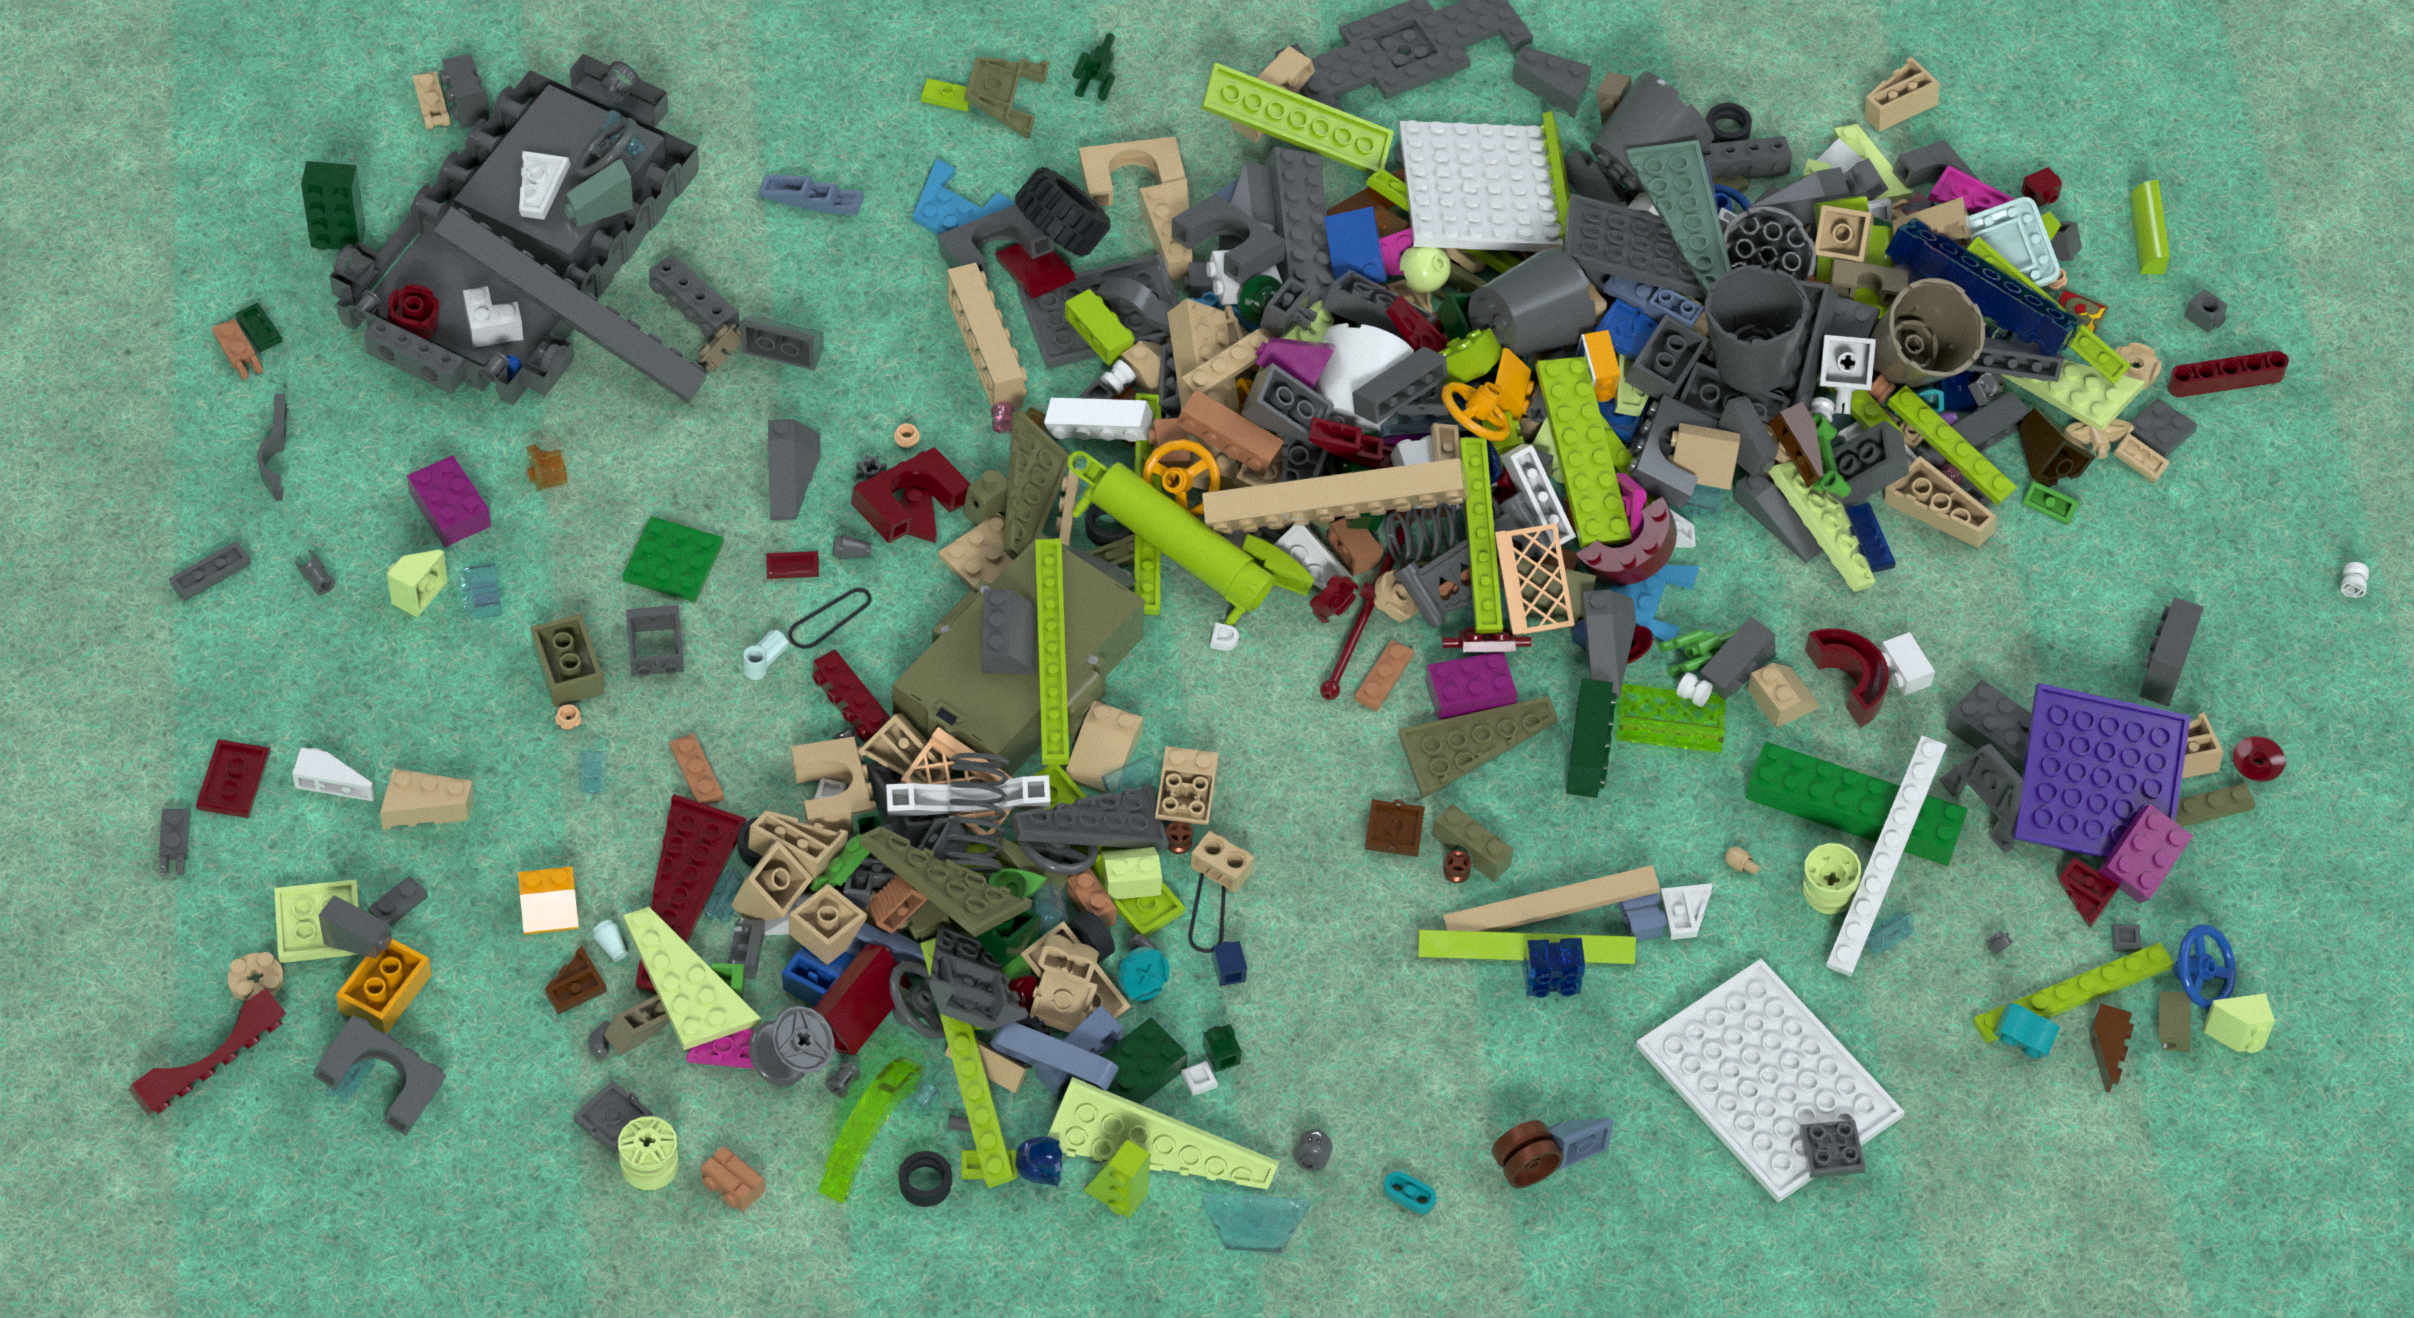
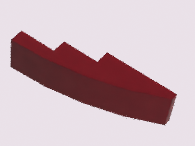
[1308,417,1394,470]

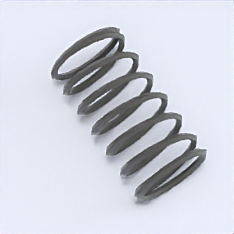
[1386,495,1503,566]
[944,753,1010,873]

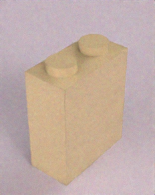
[1668,423,1740,490]

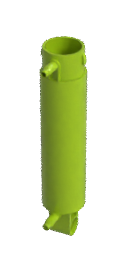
[1068,451,1276,626]

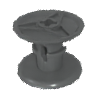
[749,1006,834,1087]

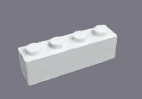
[1044,398,1153,442]
[1500,444,1576,549]

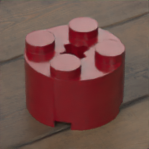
[387,284,439,341]

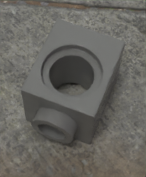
[2185,289,2228,333]

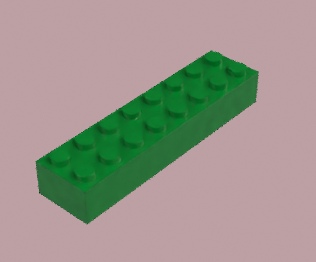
[1745,741,1968,867]

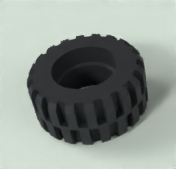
[1015,167,1111,257]

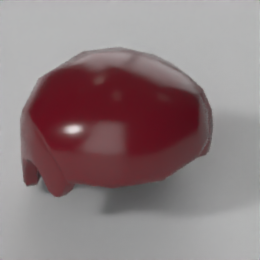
[1008,975,1039,1014]

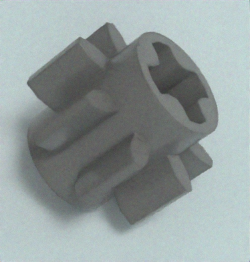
[856,455,886,481]

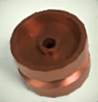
[1491,1120,1564,1188]

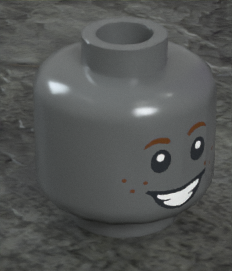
[1293,1130,1333,1171]

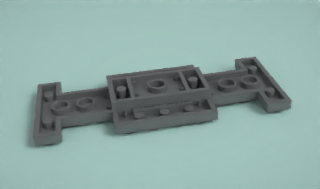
[1276,0,1533,112]

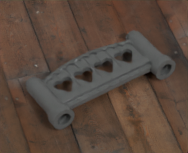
[1393,491,1550,628]

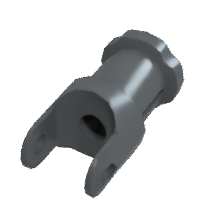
[295,550,336,595]

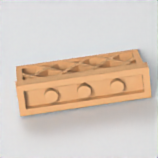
[1495,523,1575,637]
[900,727,1014,835]

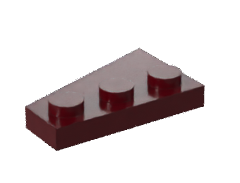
[1385,294,1450,353]

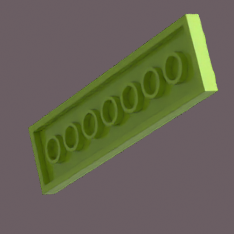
[1200,62,1394,174]
[1535,357,1632,548]
[1026,765,1185,938]

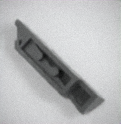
[1565,149,1631,206]

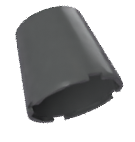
[1590,71,1714,194]
[1469,248,1596,360]
[1705,265,1808,393]

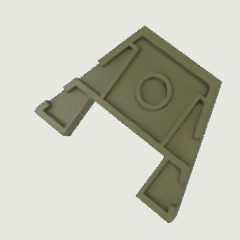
[964,57,1050,138]

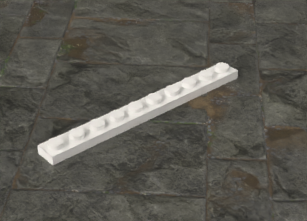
[1826,736,1947,977]

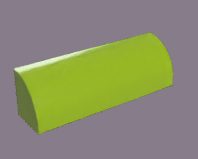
[2129,180,2170,274]

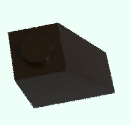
[2019,407,2096,487]

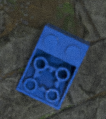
[782,946,856,1006]

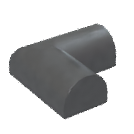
[843,858,897,909]

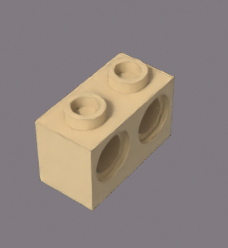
[1190,831,1254,893]

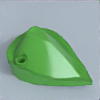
[988,868,1047,900]

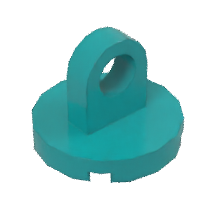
[1118,946,1170,1001]

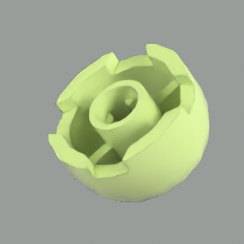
[1400,246,1451,293]

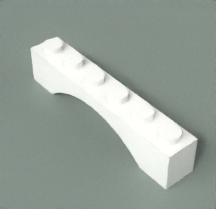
[886,775,1050,817]

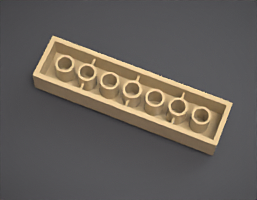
[1167,298,1242,491]

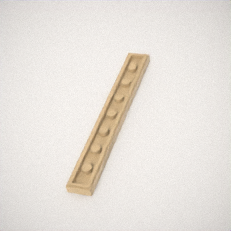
[1443,865,1660,932]

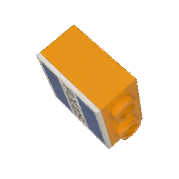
[1575,330,1621,402]

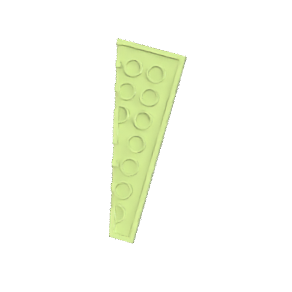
[1042,1077,1279,1189]

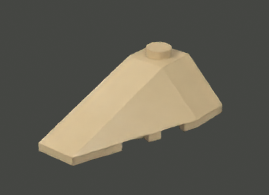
[1020,921,1131,1019]

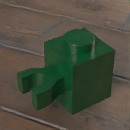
[1202,1024,1241,1073]

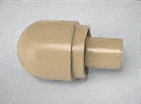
[1725,846,1760,875]

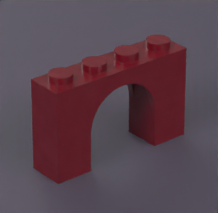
[851,447,971,543]

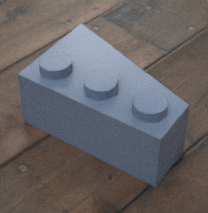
[1037,1005,1123,1100]

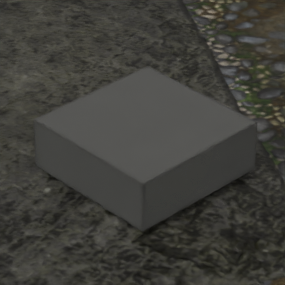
[2111,924,2141,952]

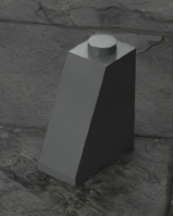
[1717,395,1778,476]
[318,895,392,958]

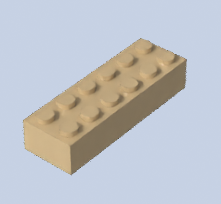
[947,263,1027,414]

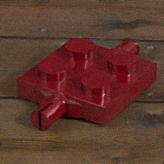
[1442,626,1532,652]

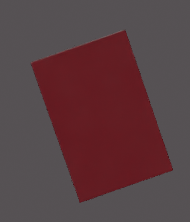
[995,243,1076,299]
[196,739,271,818]

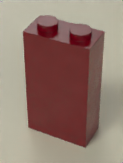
[813,944,912,1055]

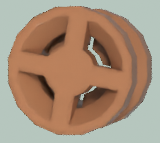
[1866,373,1896,405]

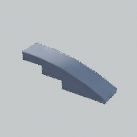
[759,175,865,216]

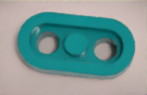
[1384,1171,1437,1214]

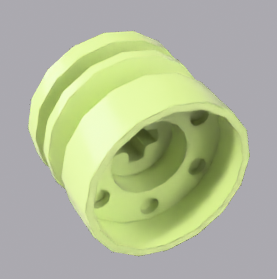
[1803,843,1861,914]
[618,1116,679,1190]

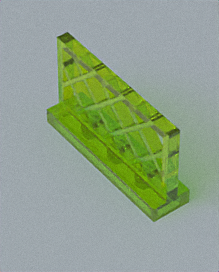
[1616,684,1726,753]

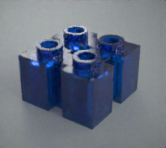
[1523,938,1585,998]

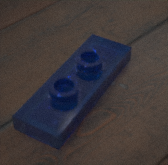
[1845,503,1896,573]

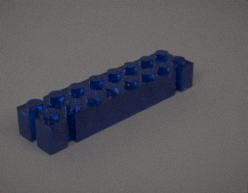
[1885,218,2084,357]

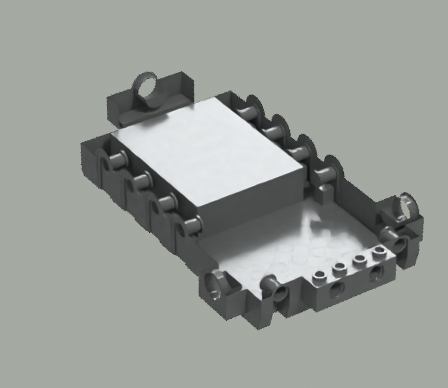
[329,54,699,406]

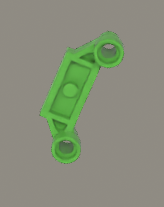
[1812,414,1851,498]

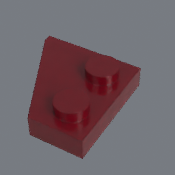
[899,485,937,543]
[2059,857,2120,927]

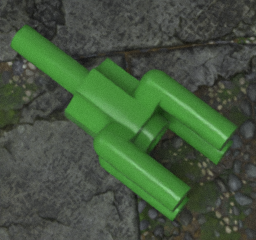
[1658,629,1738,677]

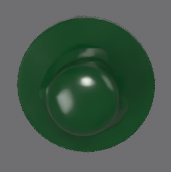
[1238,275,1283,325]

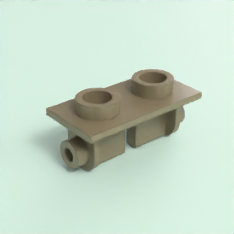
[695,323,742,373]

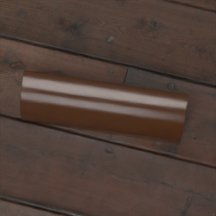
[1327,168,1406,217]

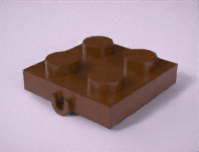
[1365,799,1425,857]

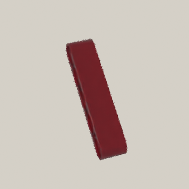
[2167,351,2289,397]

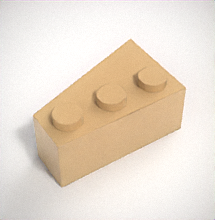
[380,768,474,830]

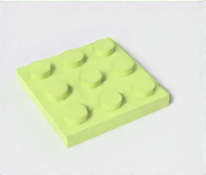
[274,880,360,963]

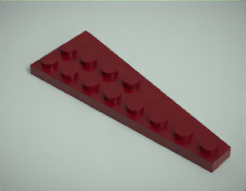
[635,794,747,994]

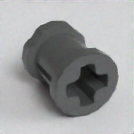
[825,1061,861,1098]

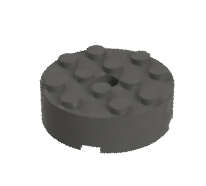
[1721,206,1816,281]

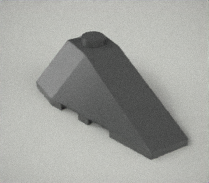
[1747,167,1850,224]

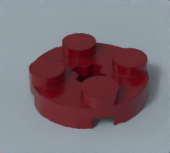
[1309,575,1358,623]

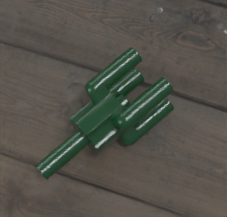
[1072,33,1115,101]

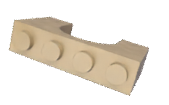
[1078,136,1186,207]
[791,737,877,832]

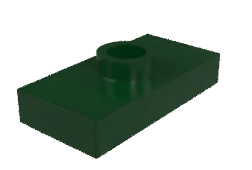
[235,303,282,352]

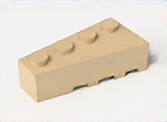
[1139,179,1192,281]
[1884,456,1997,548]

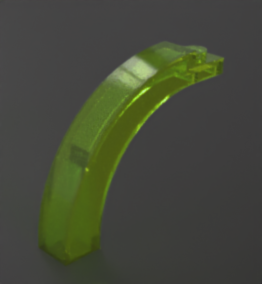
[818,1056,926,1203]

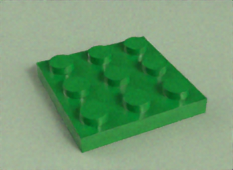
[622,516,724,602]

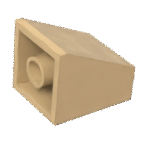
[731,840,813,921]

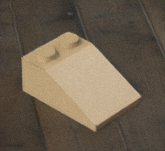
[1065,701,1143,795]

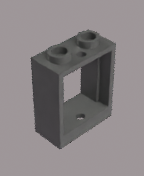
[626,605,684,676]

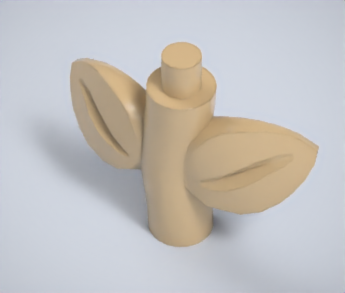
[2064,419,2134,459]

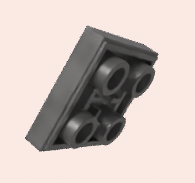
[1799,1120,1866,1178]

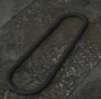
[788,588,872,649]
[1188,873,1226,953]

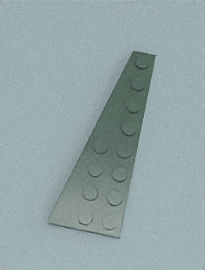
[1626,140,1731,297]

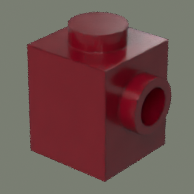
[2021,167,2063,208]

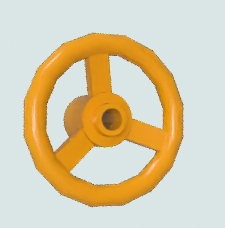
[1442,382,1510,442]
[1142,439,1221,517]

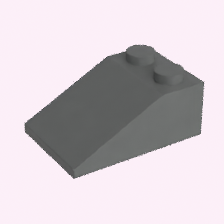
[1241,363,1334,445]

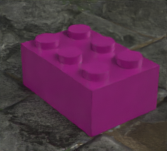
[407,455,491,548]
[1425,652,1517,720]
[2097,804,2193,904]

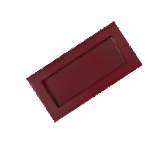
[766,551,819,579]

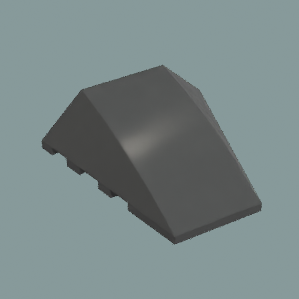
[929,925,1028,1031]

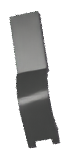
[1093,277,1174,334]
[257,394,287,501]

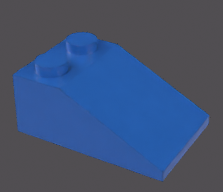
[1324,206,1389,283]

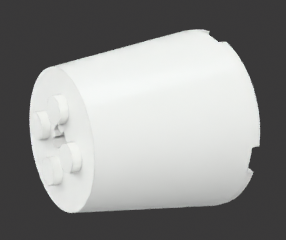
[1313,323,1414,439]

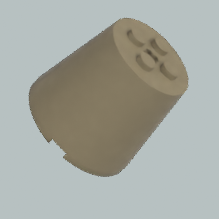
[1870,278,1985,389]

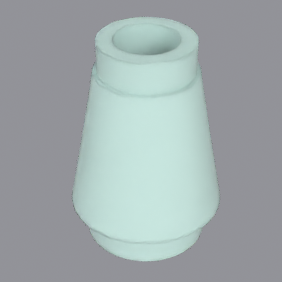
[593,920,628,962]

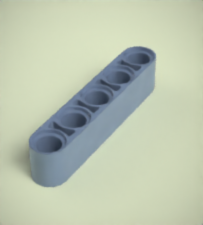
[989,1022,1119,1091]

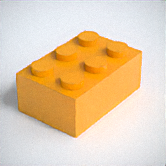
[336,939,432,1033]

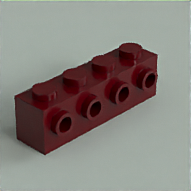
[812,649,891,743]

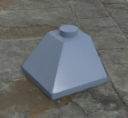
[1548,1118,1614,1170]

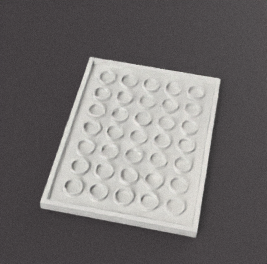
[1399,120,1564,252]
[1635,959,1904,1203]

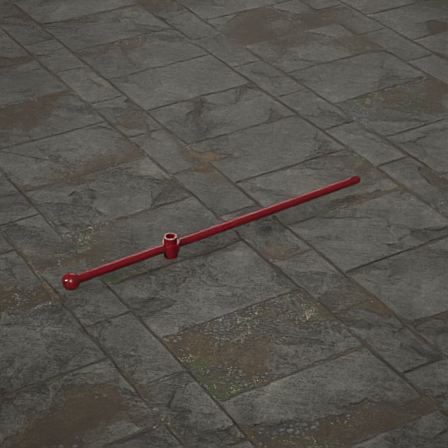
[1320,420,1450,700]

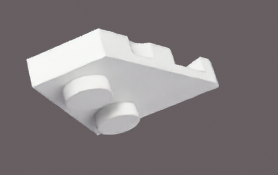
[1660,883,1712,940]

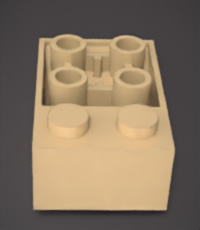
[1155,746,1219,825]

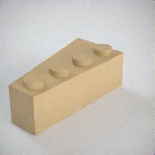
[1230,46,1315,144]

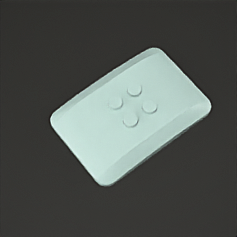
[1894,197,2060,310]

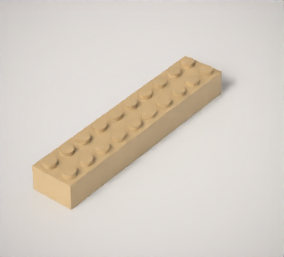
[1202,458,1469,536]

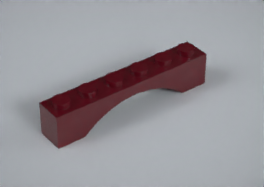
[128,988,286,1116]

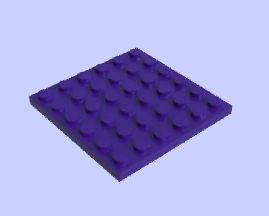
[2012,683,2191,859]

